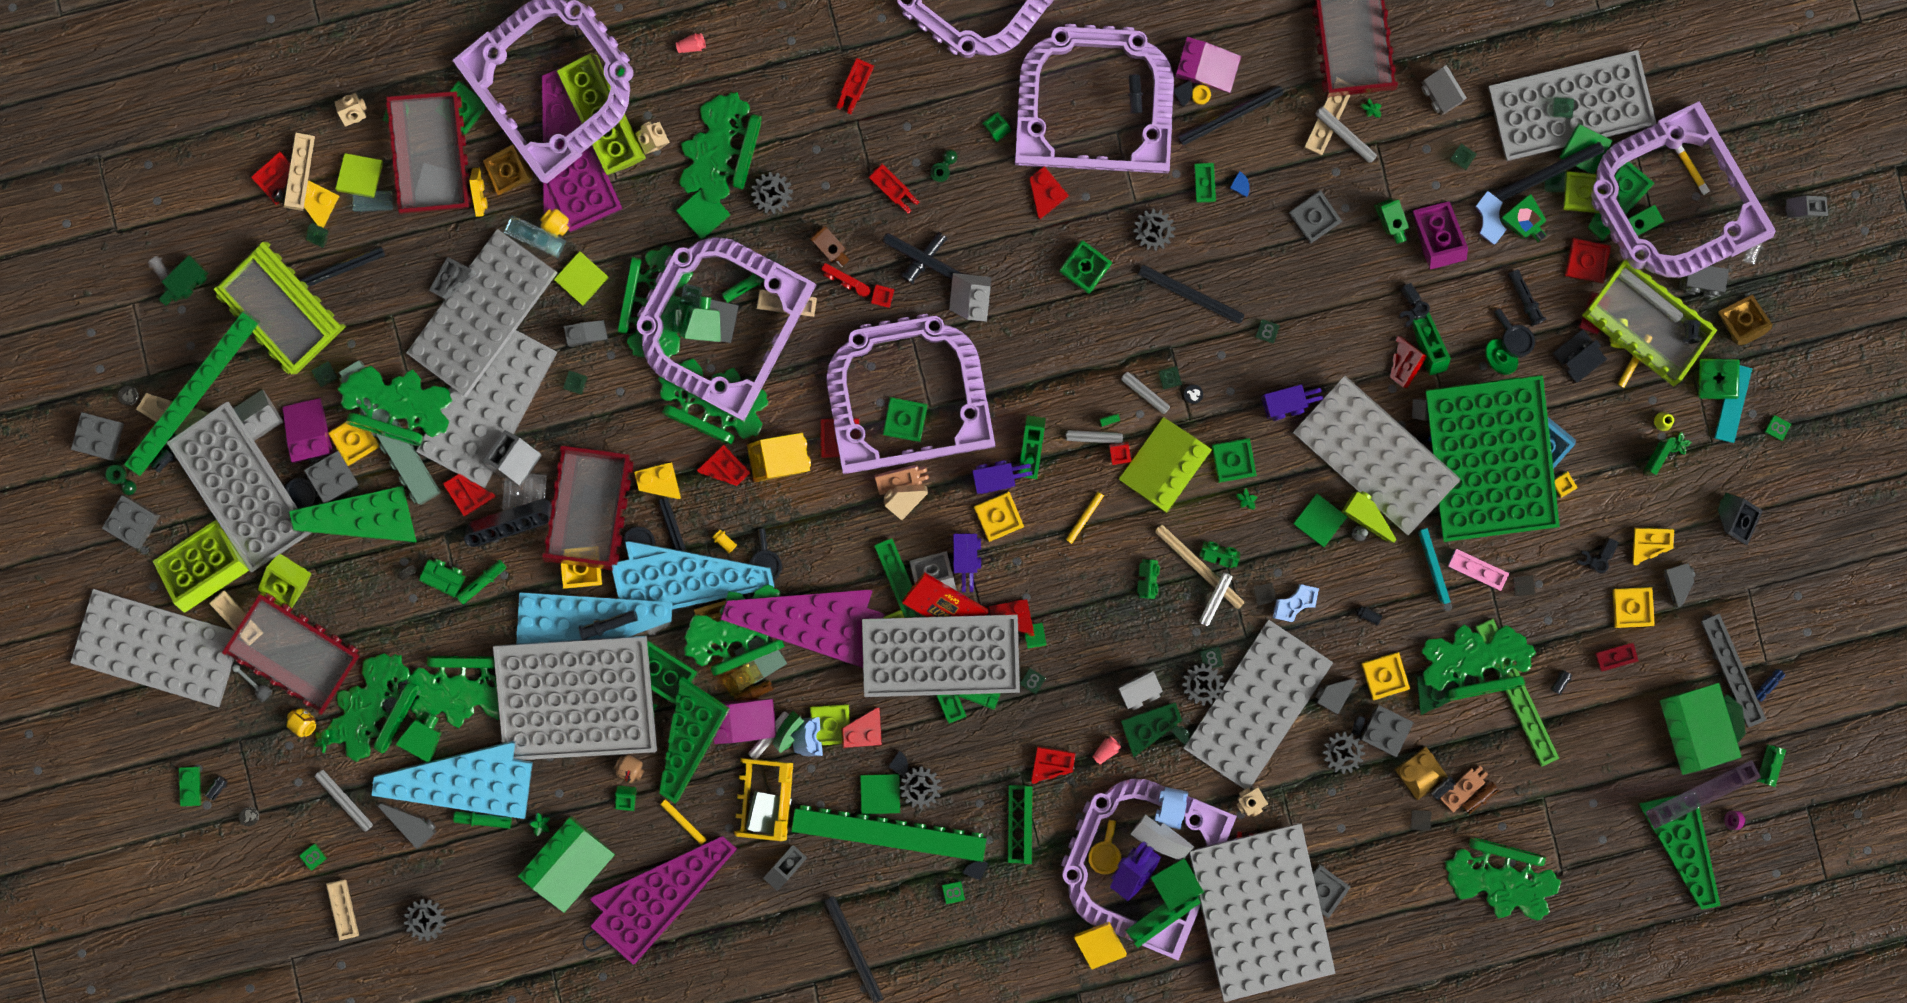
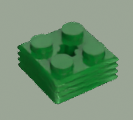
[1059,240,1112,293]
[1699,359,1740,399]

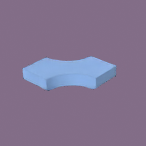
[1475,191,1507,245]
[1273,584,1319,622]

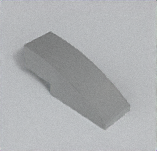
[1131,814,1194,860]

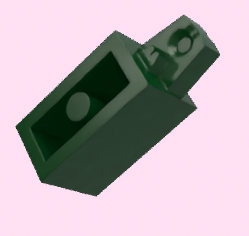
[159,255,209,306]

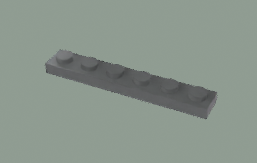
[1700,614,1766,728]

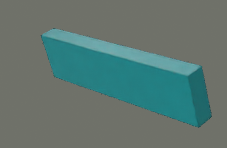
[1714,365,1752,443]
[1418,528,1451,604]

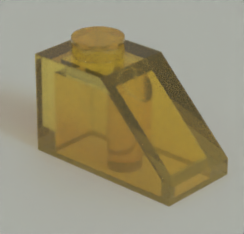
[722,661,763,696]

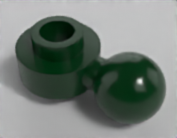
[930,149,958,182]
[106,464,137,495]

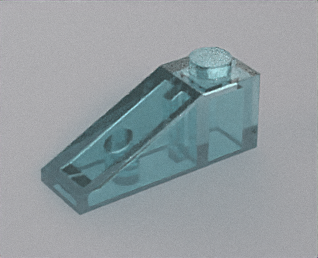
[504,216,566,258]

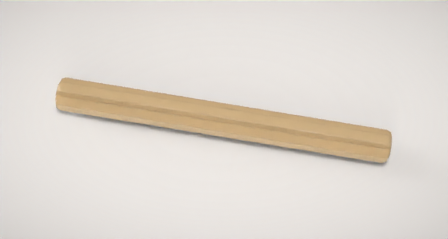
[1155,525,1244,609]

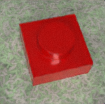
[871,285,895,308]
[1109,442,1131,465]

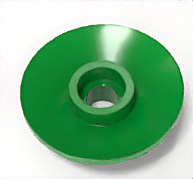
[1485,339,1518,375]

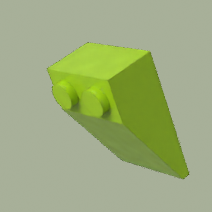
[1341,491,1396,543]

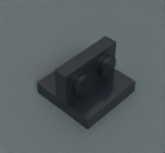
[1552,329,1607,383]

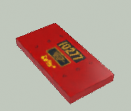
[902,572,988,617]

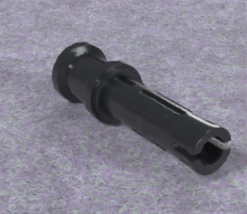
[900,231,947,285]
[1508,269,1547,327]
[578,609,638,640]

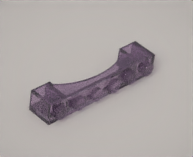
[1646,760,1761,829]

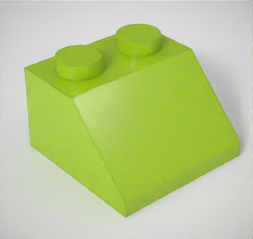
[258,554,311,608]

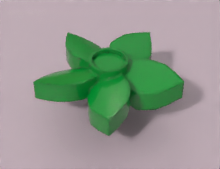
[1360,98,1382,118]
[1670,432,1692,455]
[1235,489,1257,510]
[314,730,332,753]
[529,813,550,836]

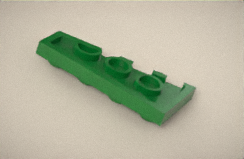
[1588,161,1654,241]

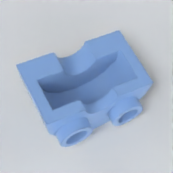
[792,717,823,756]
[1155,787,1188,829]

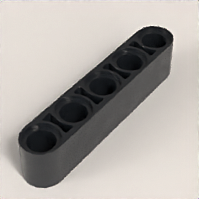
[464,499,552,547]

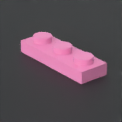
[1447,549,1509,591]

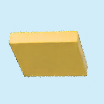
[328,414,380,466]
[974,492,1024,542]
[1612,587,1654,628]
[1361,652,1410,700]
[1074,922,1127,969]

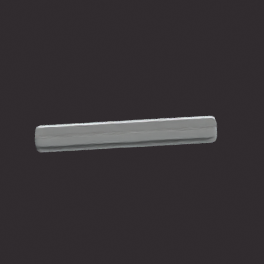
[1315,107,1377,162]
[1618,268,1683,323]
[315,770,373,832]

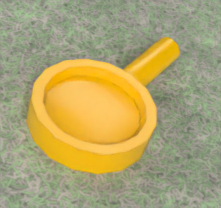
[1088,820,1121,874]

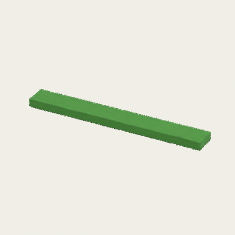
[1475,619,1559,767]

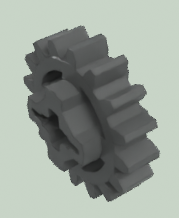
[751,172,793,215]
[1133,209,1175,251]
[1182,663,1224,705]
[1322,732,1365,774]
[900,766,942,809]
[404,899,447,941]

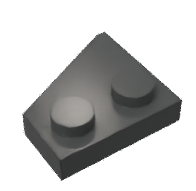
[429,257,476,300]

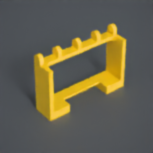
[734,758,793,841]

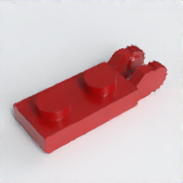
[836,58,874,114]
[869,164,919,214]
[821,263,871,298]

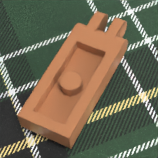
[875,465,929,495]
[1440,766,1488,813]

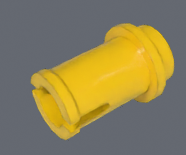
[713,530,737,554]

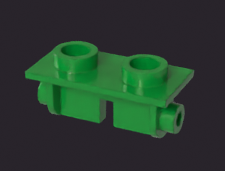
[1199,541,1240,569]
[1137,559,1160,599]
[1757,744,1786,787]

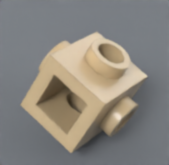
[335,93,367,127]
[635,122,670,154]
[1236,786,1268,817]

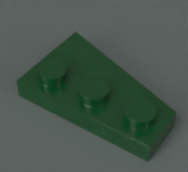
[1416,673,1476,715]
[1121,702,1182,758]

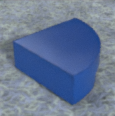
[1230,171,1249,198]

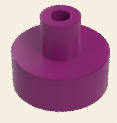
[1724,811,1745,830]

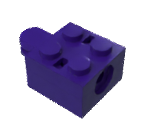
[1261,385,1324,421]
[973,460,1032,495]
[954,534,981,592]
[1110,841,1161,901]

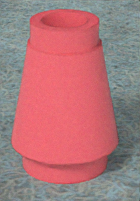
[676,33,706,53]
[1092,736,1121,765]

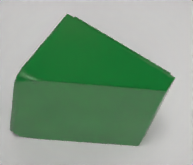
[982,112,1011,142]
[1025,623,1046,648]
[615,786,637,811]

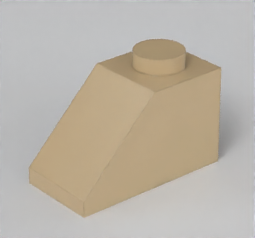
[884,484,928,520]

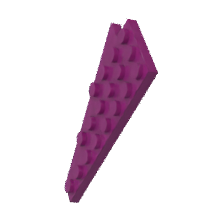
[542,68,623,232]
[720,590,885,668]
[590,836,737,965]

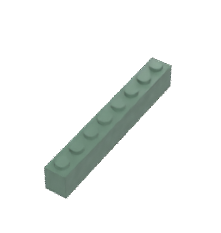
[339,360,441,505]

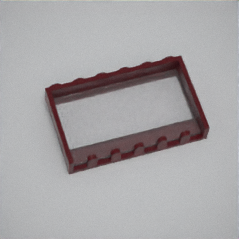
[1312,0,1398,98]
[386,91,472,215]
[542,446,634,571]
[222,592,361,715]

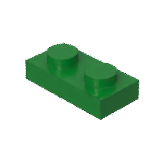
[1194,163,1216,203]
[179,767,201,806]

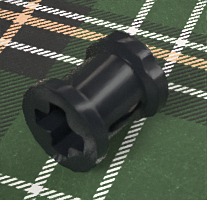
[1683,320,1701,344]

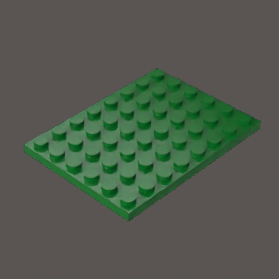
[1425,374,1560,542]

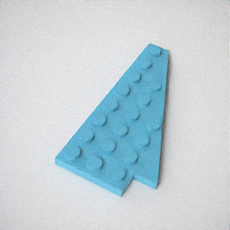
[612,541,775,609]
[516,593,672,644]
[372,741,533,819]

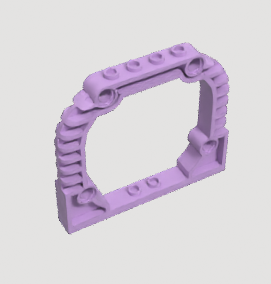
[453,0,633,183]
[897,0,1054,58]
[1015,24,1174,174]
[1591,101,1776,278]
[637,238,816,421]
[827,314,995,474]
[1061,779,1237,960]

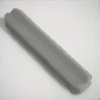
[1121,372,1170,414]
[1066,430,1123,444]

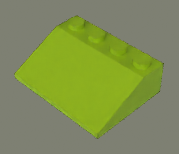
[1119,417,1212,513]
[153,519,249,613]

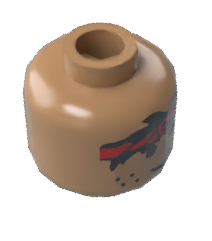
[614,754,644,783]

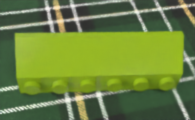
[557,53,646,175]

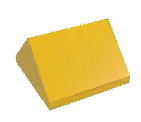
[561,546,602,589]

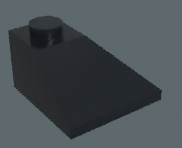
[1718,492,1763,546]

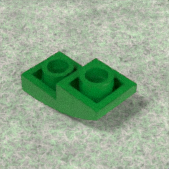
[772,710,804,753]

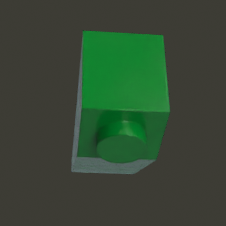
[1412,312,1451,375]
[1019,415,1046,479]

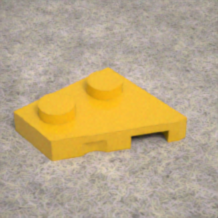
[469,167,488,217]
[304,180,339,229]
[634,462,681,499]
[1632,527,1674,565]

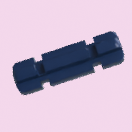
[1755,669,1785,702]

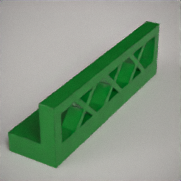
[1008,785,1032,864]
[1125,897,1201,948]

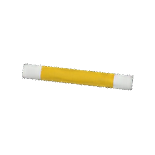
[1675,145,1710,195]

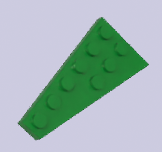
[288,486,417,543]
[659,677,730,803]
[1638,791,1721,910]

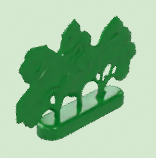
[679,92,762,204]
[618,245,693,357]
[658,359,768,445]
[338,365,452,446]
[684,585,785,676]
[1422,624,1536,701]
[326,653,419,762]
[407,656,500,729]
[1445,837,1561,920]

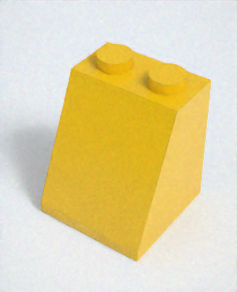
[747,433,811,482]

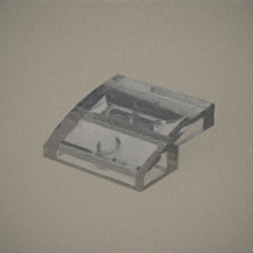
[502,474,547,510]

